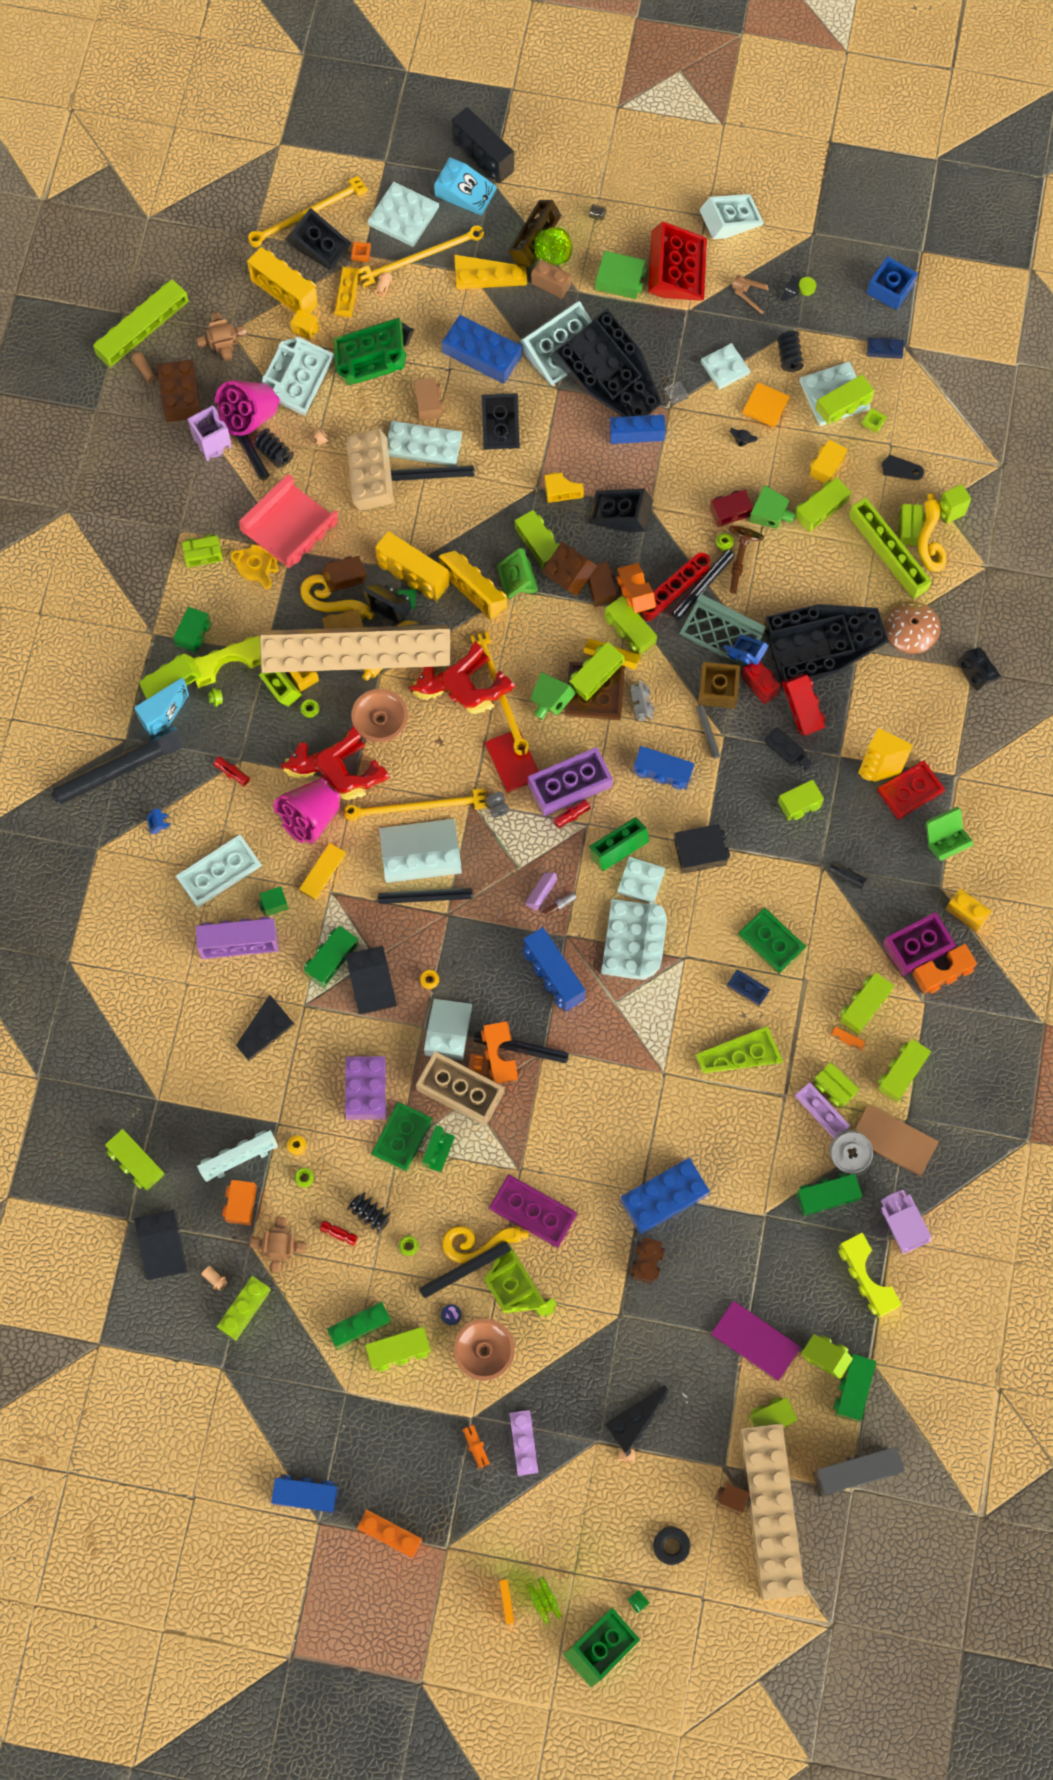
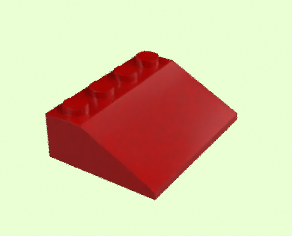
[648,221,707,301]

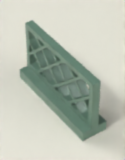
[679,594,766,667]

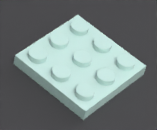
[367,181,439,247]
[799,361,870,426]

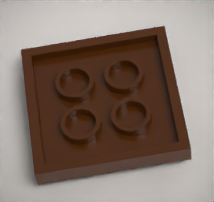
[565,661,625,721]

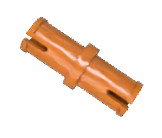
[462,1425,490,1469]

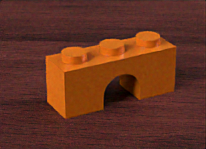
[616,563,656,613]
[912,943,977,994]
[481,1021,519,1083]
[357,1509,423,1559]

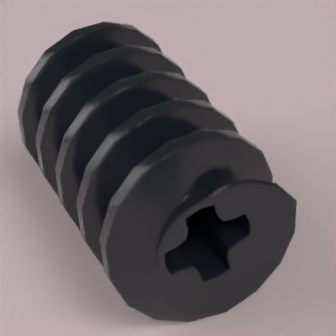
[777,330,804,372]
[254,428,294,468]
[347,1192,391,1235]

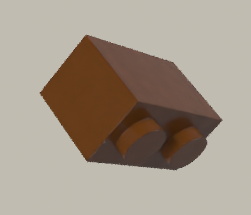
[322,556,367,592]
[587,562,619,607]
[715,1483,750,1515]

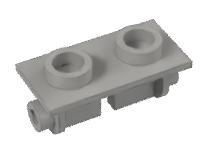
[630,680,654,721]

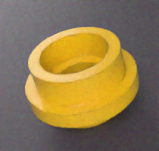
[420,970,439,989]
[287,1135,307,1155]

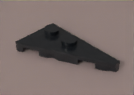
[605,1386,669,1457]

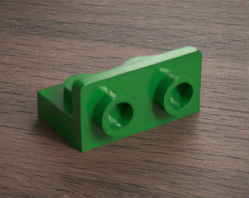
[422,1125,455,1173]

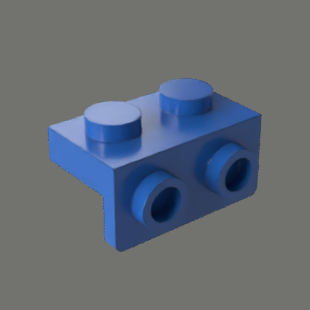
[723,634,769,665]

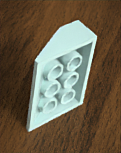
[517,301,592,386]
[379,819,462,883]

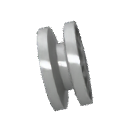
[829,1130,873,1173]

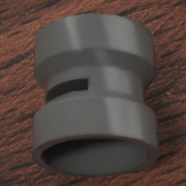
[486,792,510,818]

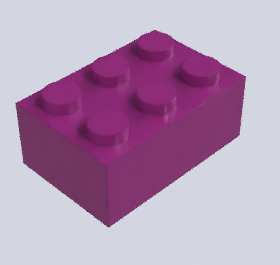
[883,912,956,977]

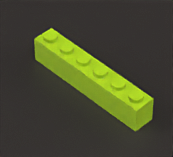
[93,279,189,368]
[849,498,932,600]

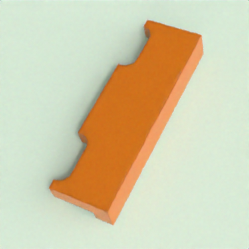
[831,1026,865,1050]

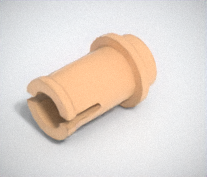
[375,272,392,297]
[202,1266,228,1291]

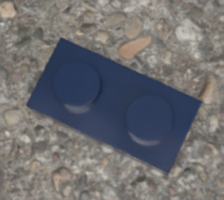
[867,337,904,359]
[726,969,770,1007]

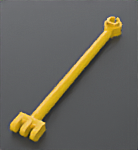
[248,176,368,248]
[357,226,484,287]
[470,631,529,755]
[344,788,488,821]

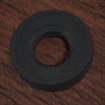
[653,1527,691,1565]

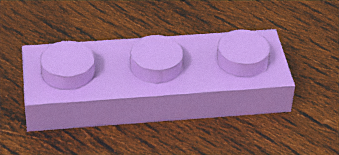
[795,1082,850,1138]
[510,1410,538,1476]

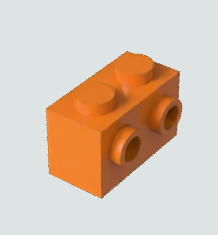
[222,1180,257,1226]

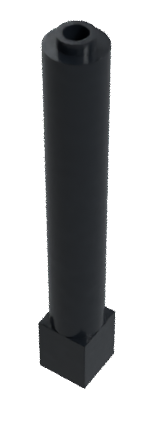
[51,726,185,804]

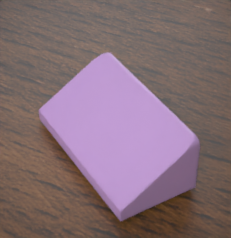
[525,873,557,911]

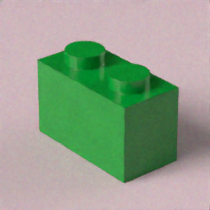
[173,606,212,653]

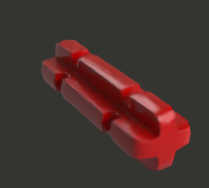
[320,1220,358,1246]

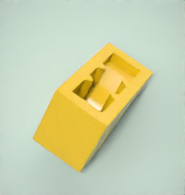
[544,472,584,503]

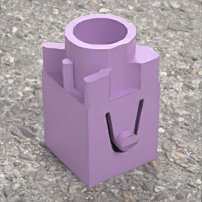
[188,406,232,461]
[881,1190,932,1254]

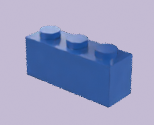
[609,414,666,444]
[633,746,695,790]
[271,1475,338,1513]

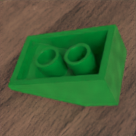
[563,1607,640,1687]

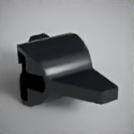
[781,275,798,302]
[730,428,758,447]

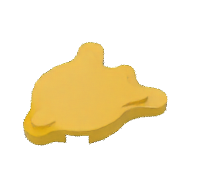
[230,545,279,590]

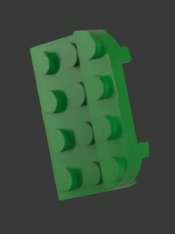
[333,318,407,385]

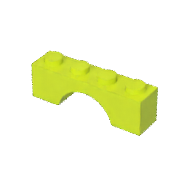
[193,636,261,688]
[838,1233,902,1318]

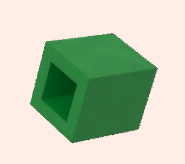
[258,886,289,916]

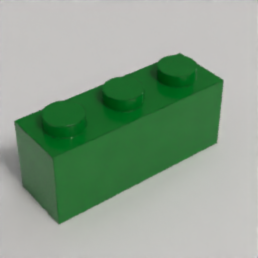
[589,817,649,871]
[304,925,359,989]
[796,1173,862,1216]
[327,1302,392,1350]
[833,1354,876,1423]

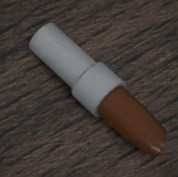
[543,892,577,915]

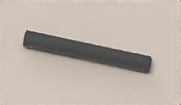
[697,705,720,759]

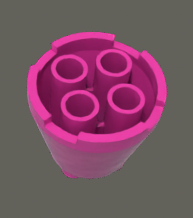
[214,380,280,435]
[273,778,340,845]

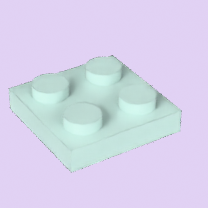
[701,343,750,390]
[617,857,665,904]

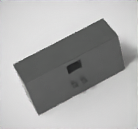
[813,1447,905,1497]

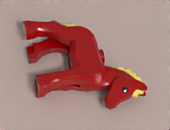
[408,641,516,714]
[280,726,390,800]

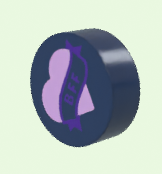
[441,1304,462,1326]

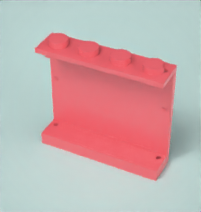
[239,474,338,569]

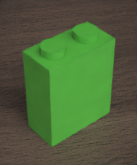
[595,251,648,300]

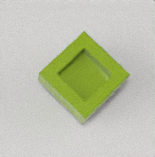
[862,408,887,434]
[535,1298,557,1317]

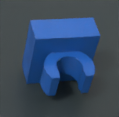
[146,809,170,834]

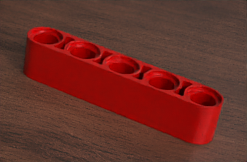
[640,552,710,621]

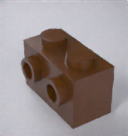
[630,1237,665,1285]

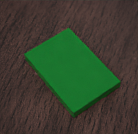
[738,907,807,974]
[371,1102,433,1172]

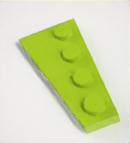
[695,1026,783,1074]

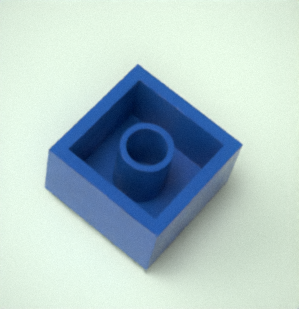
[867,256,918,310]

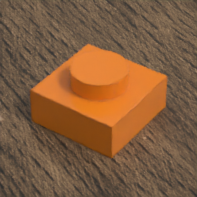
[351,242,371,262]

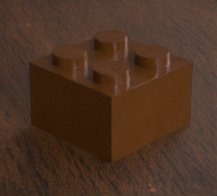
[542,542,597,596]

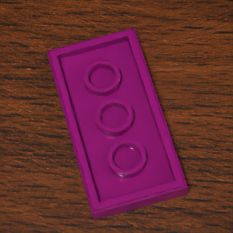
[489,1174,578,1248]
[711,1301,801,1381]

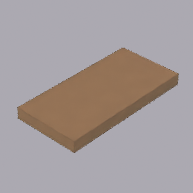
[855,1104,939,1177]

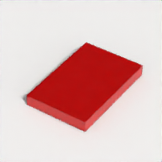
[485,729,539,793]
[877,760,946,820]

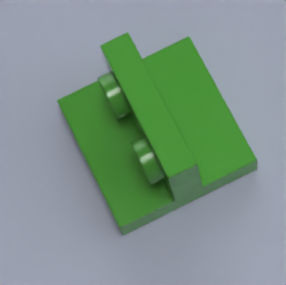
[497,548,538,599]

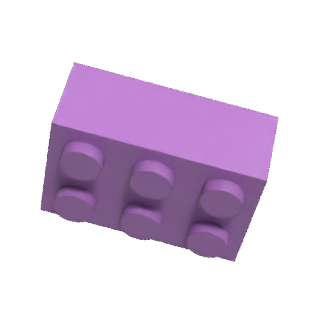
[345,1056,386,1120]

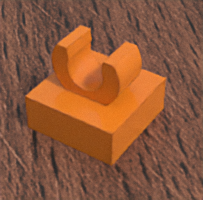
[468,1054,490,1077]

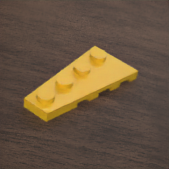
[455,255,527,289]

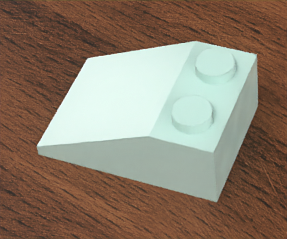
[699,194,764,239]
[424,999,472,1061]

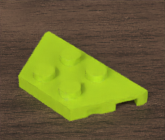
[484,1243,548,1313]

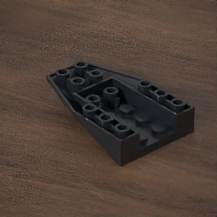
[550,309,662,417]
[764,604,889,692]

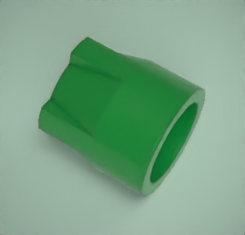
[628,1590,650,1614]

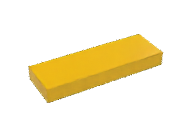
[334,266,360,318]
[583,638,642,670]
[299,843,346,901]

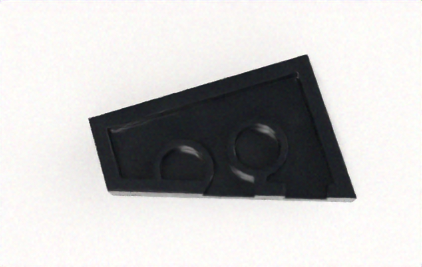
[236,995,295,1061]

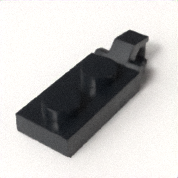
[764,727,812,771]

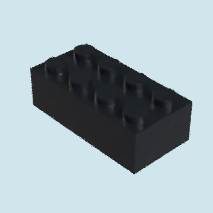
[452,107,514,183]

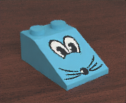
[434,157,497,216]
[134,678,189,739]

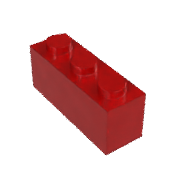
[781,674,826,736]

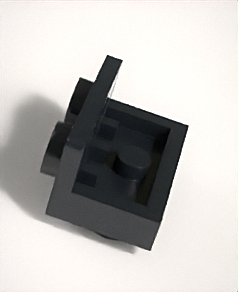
[957,647,1001,691]

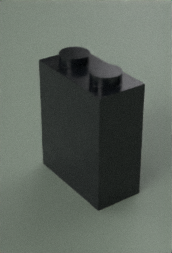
[673,824,730,874]

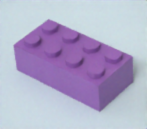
[528,747,613,817]
[196,917,279,959]

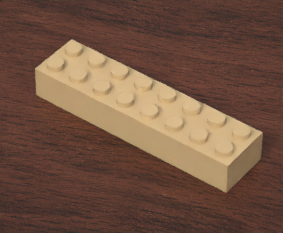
[739,1424,805,1600]

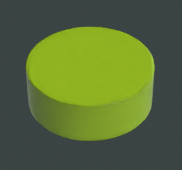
[798,277,816,296]

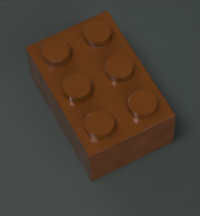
[157,359,201,423]

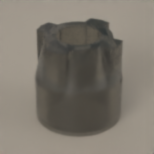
[589,204,606,221]

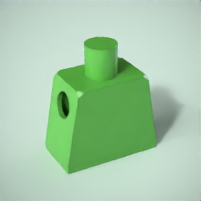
[749,485,796,529]
[531,672,576,720]

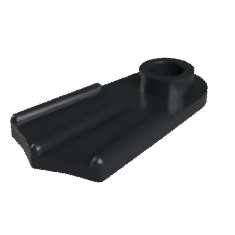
[882,455,924,480]

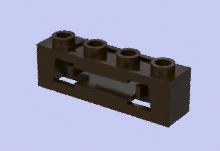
[508,200,562,266]

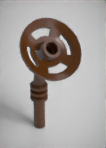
[729,526,765,594]

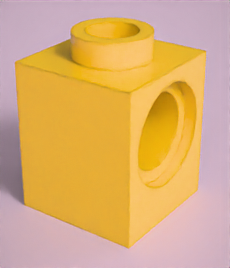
[290,309,320,340]

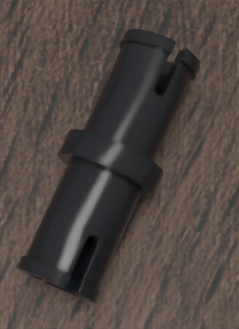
[827,861,867,889]

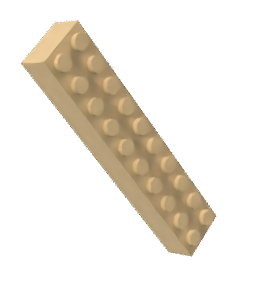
[259,624,450,673]

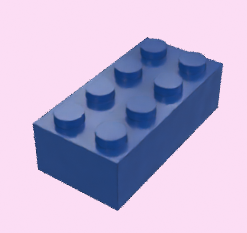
[442,315,522,384]
[522,927,586,1012]
[620,1157,710,1235]

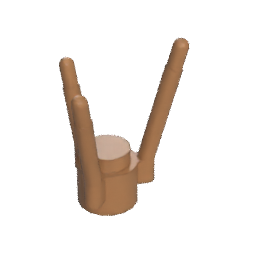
[732,275,769,314]

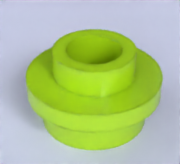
[715,533,734,551]
[208,688,223,707]
[300,699,319,718]
[294,1168,314,1188]
[399,1236,419,1256]

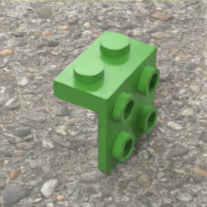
[926,807,973,861]

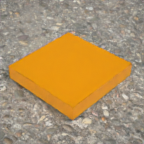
[742,382,790,428]
[500,1579,514,1625]

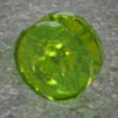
[535,227,572,266]
[526,1576,562,1625]

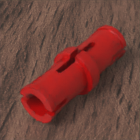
[213,756,250,787]
[553,799,591,829]

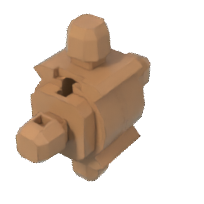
[196,312,247,361]
[250,1216,307,1274]

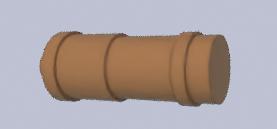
[131,352,157,383]

